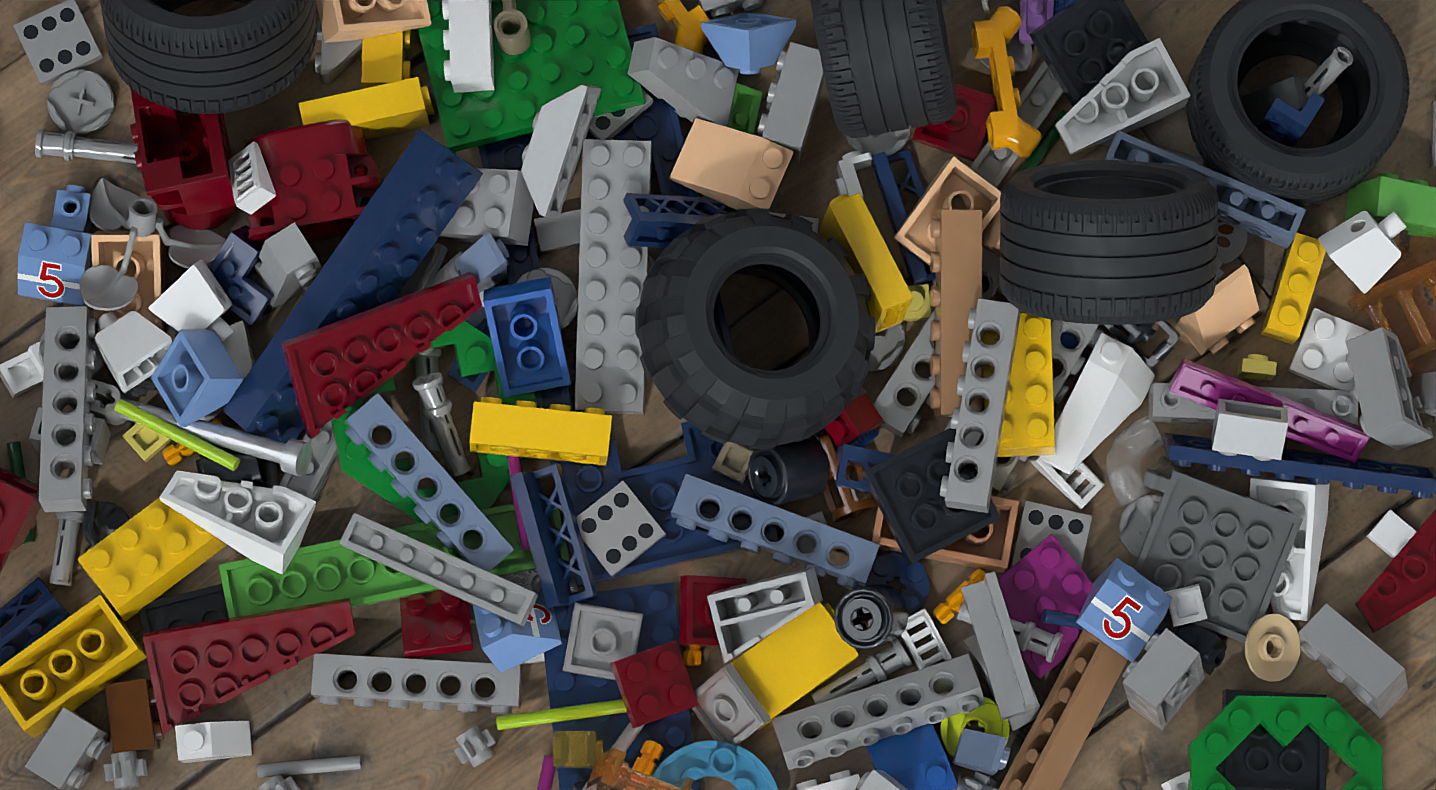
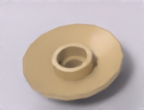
[1245,614,1301,682]

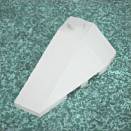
[1055,38,1191,155]
[1039,333,1155,474]
[160,470,316,575]
[1249,477,1330,621]

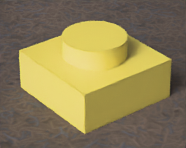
[902,284,931,322]
[1237,354,1277,381]
[122,423,172,463]

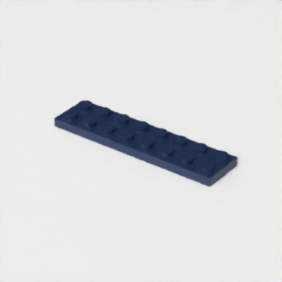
[1163,433,1436,498]

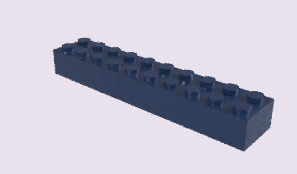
[223,130,483,444]

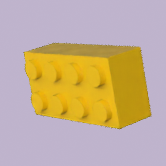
[982,313,1055,457]
[469,397,612,466]
[77,497,228,622]
[0,595,147,739]

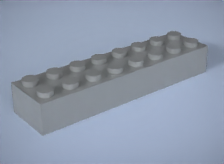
[575,139,652,415]

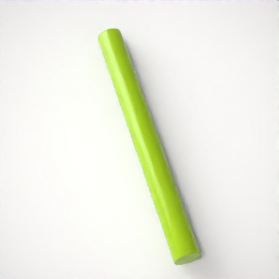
[114,399,240,471]
[496,699,627,730]

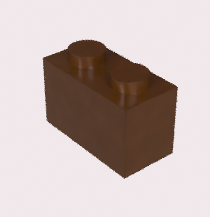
[105,678,164,753]

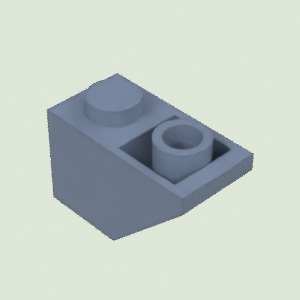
[454,232,509,293]
[952,728,1011,776]

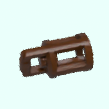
[819,433,878,522]

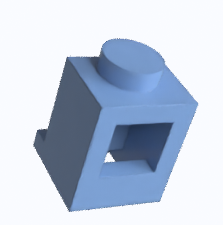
[50,185,93,234]

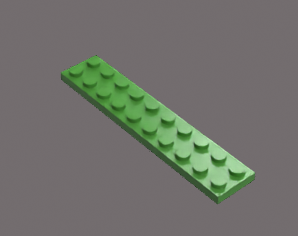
[219,495,570,618]

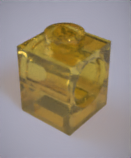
[553,731,603,769]

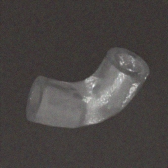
[1106,416,1163,508]

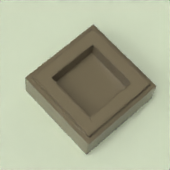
[712,441,754,485]

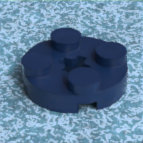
[861,552,930,617]

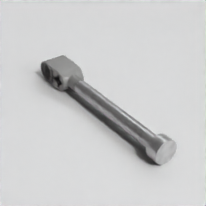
[67,376,312,476]

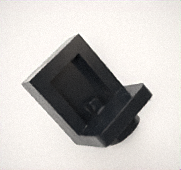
[1174,623,1227,675]

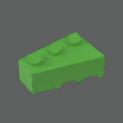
[1345,173,1436,238]

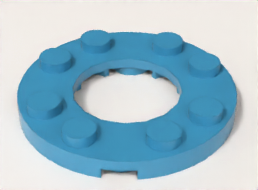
[645,740,778,790]

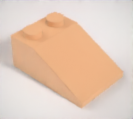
[316,0,431,43]
[669,118,794,210]
[894,157,1001,265]
[91,230,166,333]
[1177,264,1259,356]

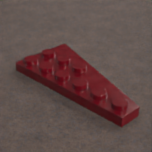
[281,272,482,439]
[1355,509,1436,633]
[143,598,356,734]

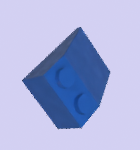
[483,277,571,397]
[866,702,958,790]

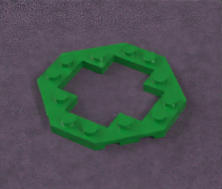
[331,320,537,523]
[1187,695,1383,790]

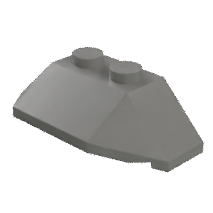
[521,85,601,218]

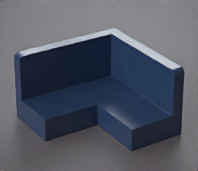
[209,225,274,325]

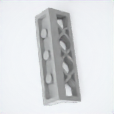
[279,421,338,501]
[961,571,1036,720]

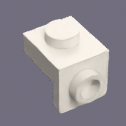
[835,151,872,199]

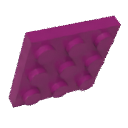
[997,534,1093,679]

